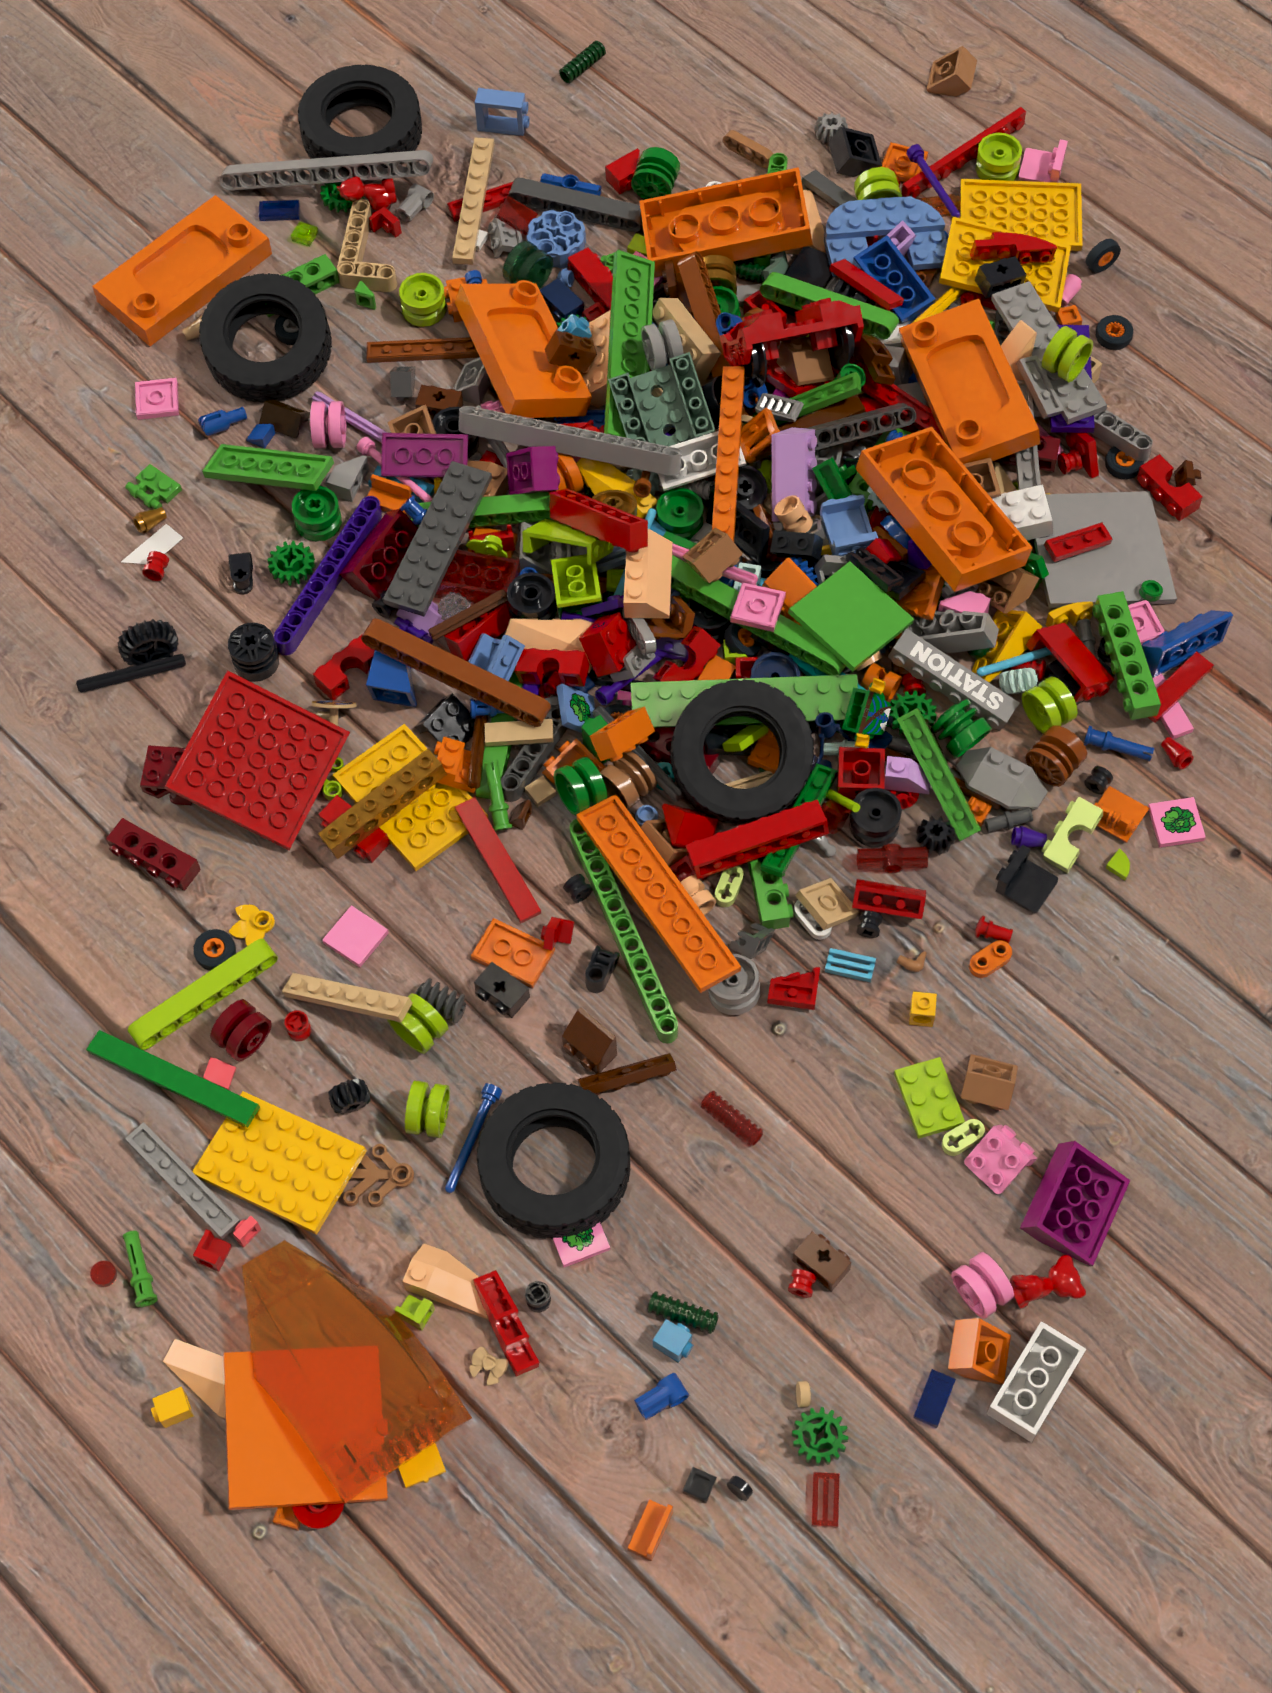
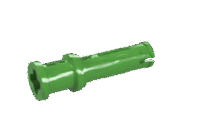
[484,760,512,831]
[123,1231,158,1307]

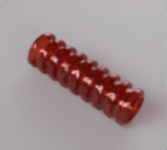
[701,1091,763,1147]

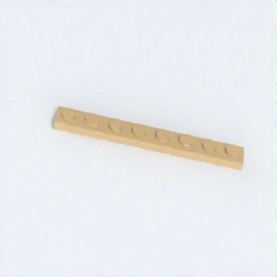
[452,138,495,265]

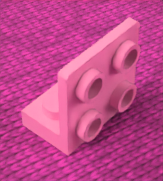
[1018,140,1068,183]

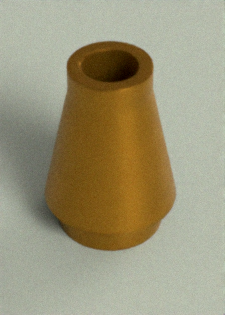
[133,507,167,533]

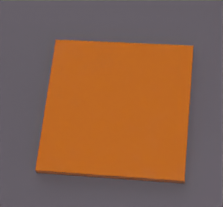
[223,1346,388,1510]

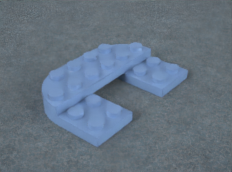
[824,196,947,277]

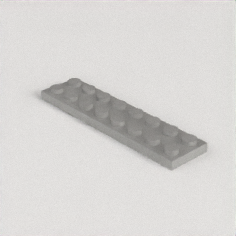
[991,281,1107,424]

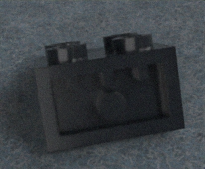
[415,693,475,744]

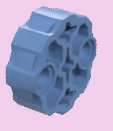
[527,210,586,269]

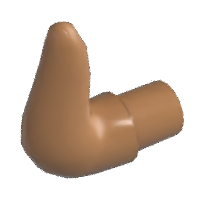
[897,951,927,972]

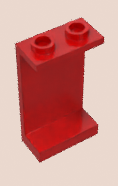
[1026,622,1115,702]

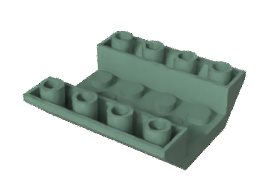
[608,352,716,446]

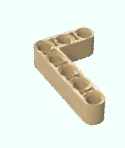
[337,198,397,292]

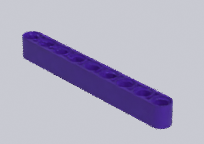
[274,496,382,656]

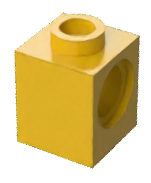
[909,992,937,1027]

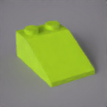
[551,554,602,608]

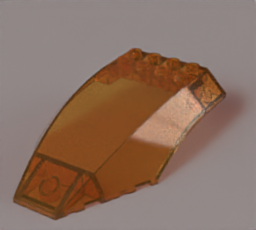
[242,1240,472,1504]

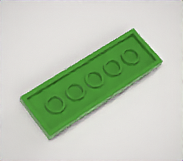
[202,444,334,491]

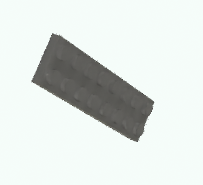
[383,461,492,617]

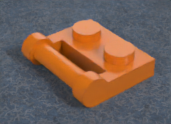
[740,408,780,464]

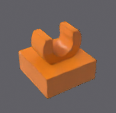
[968,796,992,828]

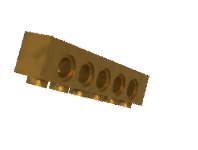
[318,749,447,859]

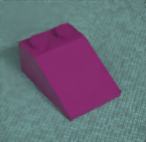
[506,446,560,495]

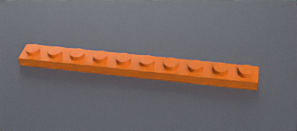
[712,366,745,542]

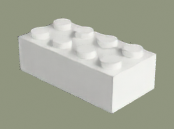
[992,485,1053,540]
[987,1321,1086,1443]

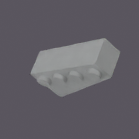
[907,610,999,654]

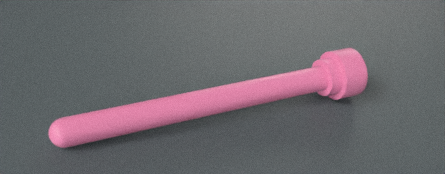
[356,437,433,502]

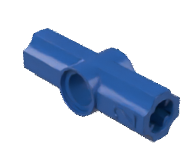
[540,173,602,196]

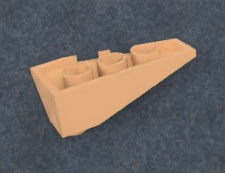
[785,190,825,255]
[1001,320,1037,380]
[505,619,593,673]

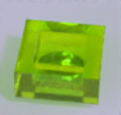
[291,221,318,247]

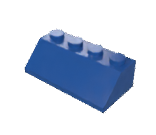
[853,235,936,322]
[1141,610,1233,678]

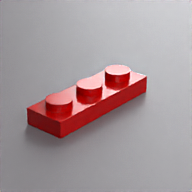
[1044,522,1113,562]

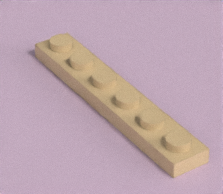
[282,973,412,1022]

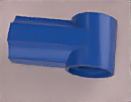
[634,1373,689,1420]

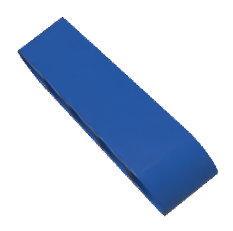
[716,312,768,409]

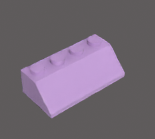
[772,427,817,522]

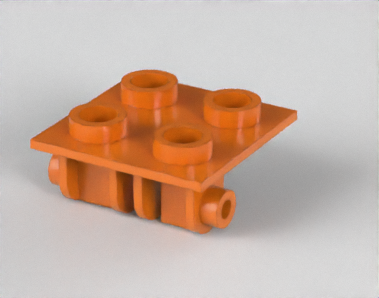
[1094,786,1149,843]

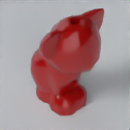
[336,176,397,211]
[1010,1255,1086,1309]

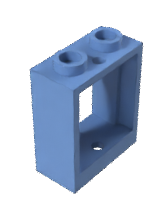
[474,88,530,136]

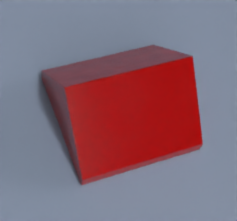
[662,803,718,848]

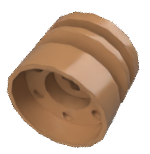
[600,751,657,810]

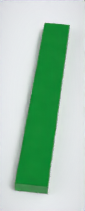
[86,1030,260,1128]

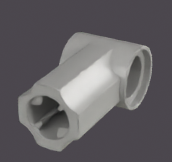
[396,183,434,222]

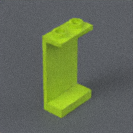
[522,519,614,565]

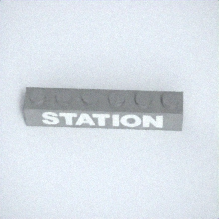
[888,628,1019,731]

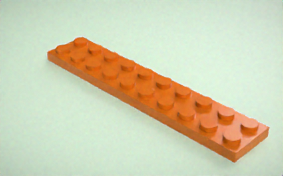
[576,794,741,993]

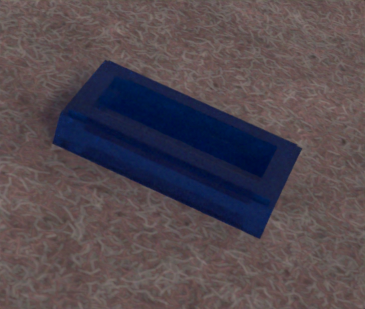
[259,200,300,221]
[913,1369,956,1428]

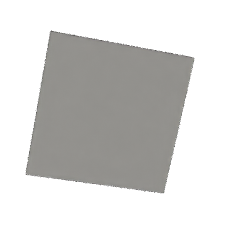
[1033,491,1177,608]

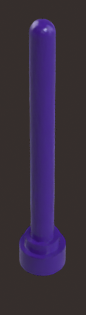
[906,144,960,218]
[595,655,664,706]

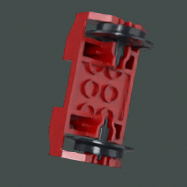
[720,298,864,388]

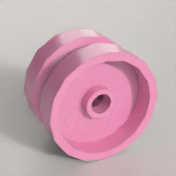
[310,401,347,449]
[951,1252,1014,1319]

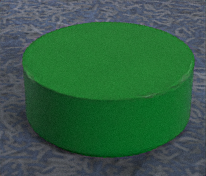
[1139,580,1163,602]

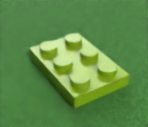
[894,1057,965,1139]

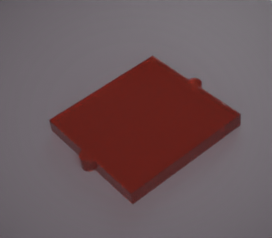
[496,196,538,235]

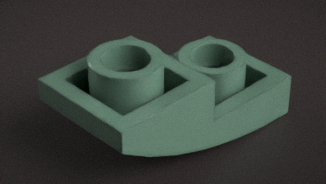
[763,251,789,279]

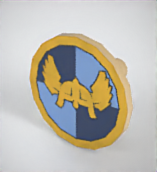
[312,700,357,726]

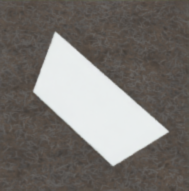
[121,524,183,564]

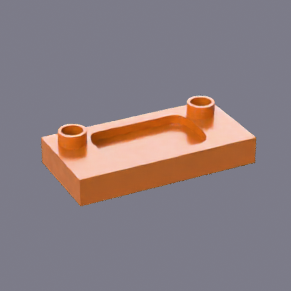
[639,167,813,278]
[92,195,272,347]
[455,280,592,418]
[899,299,1040,464]
[856,427,1033,592]

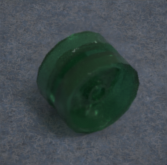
[502,241,553,290]

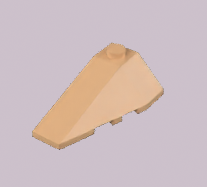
[402,1244,489,1320]
[163,1339,225,1419]

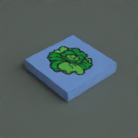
[556,684,595,733]

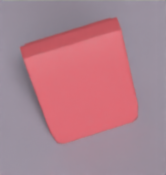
[203,1057,236,1090]

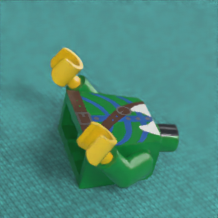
[842,678,893,749]

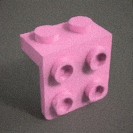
[964,1125,1037,1194]

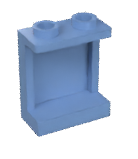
[820,495,878,556]
[468,633,525,681]

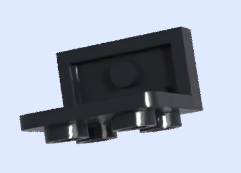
[995,845,1058,913]

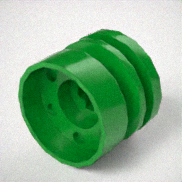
[631,147,680,200]
[931,699,993,759]

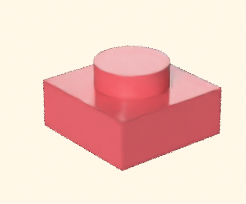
[233,1215,261,1247]

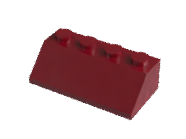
[339,509,418,600]

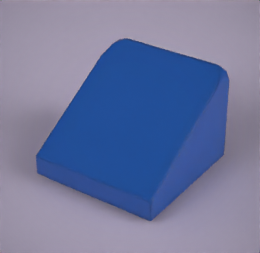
[246,424,275,449]

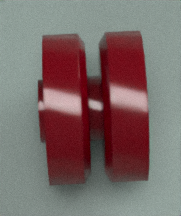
[210,999,272,1062]

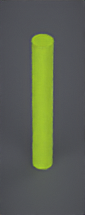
[826,789,860,812]

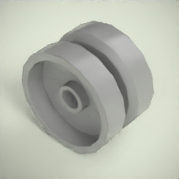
[641,319,684,371]
[708,954,760,1015]

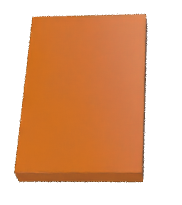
[471,918,555,988]

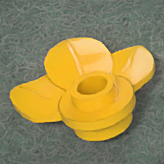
[229,904,275,946]

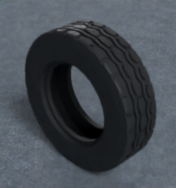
[298,65,422,172]
[199,273,332,403]
[670,679,814,825]
[477,1082,631,1239]

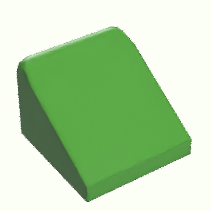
[354,281,376,310]

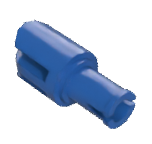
[198,406,247,436]

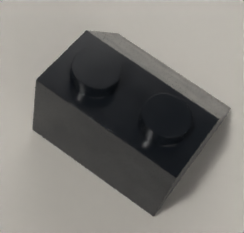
[828,127,882,177]

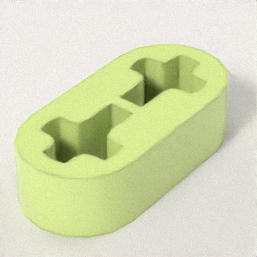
[715,866,744,907]
[942,1119,985,1156]

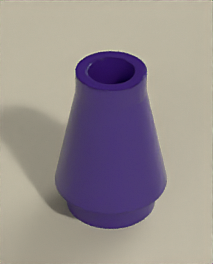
[1011,826,1047,848]

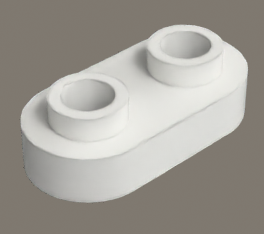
[794,900,832,940]

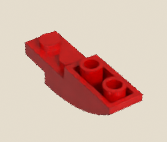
[970,232,1057,264]

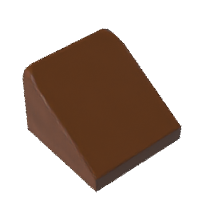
[509,799,532,830]

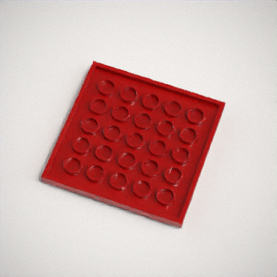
[164,670,350,851]

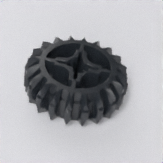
[117,619,179,665]

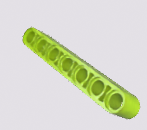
[128,938,278,1050]

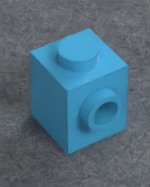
[557,314,592,338]
[653,1319,694,1363]

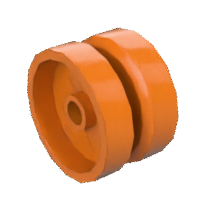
[551,453,584,493]

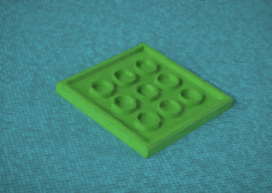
[788,561,914,672]

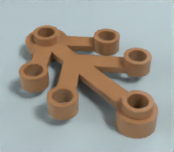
[343,1143,414,1207]

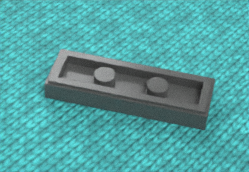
[802,170,858,208]

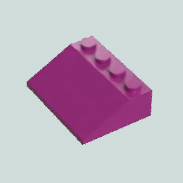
[1020,1141,1130,1266]

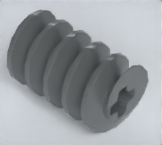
[415,978,466,1023]

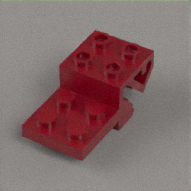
[140,745,192,806]

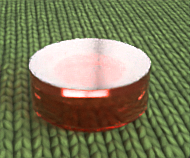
[90,1261,117,1287]

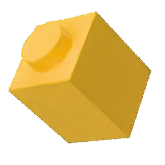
[151,1386,194,1428]

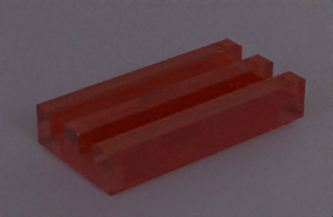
[811,1472,840,1528]

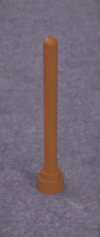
[633,470,652,498]

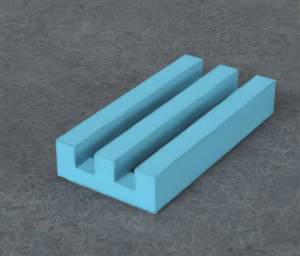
[825,948,876,983]

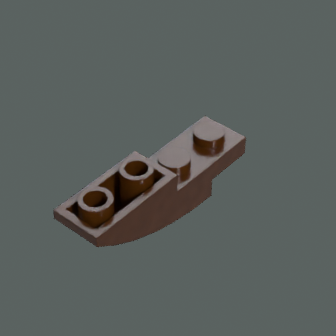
[854,333,896,385]

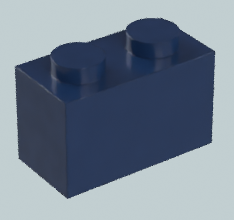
[540,278,584,323]

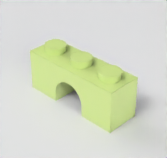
[1042,797,1103,874]

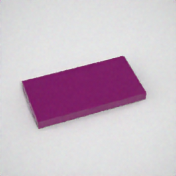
[381,433,468,478]

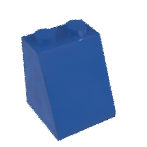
[366,650,417,708]

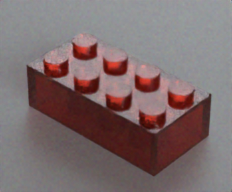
[434,549,521,610]

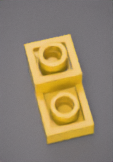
[1045,602,1094,627]

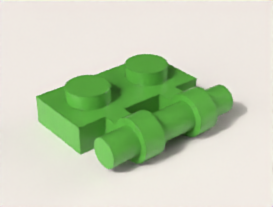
[125,464,182,509]

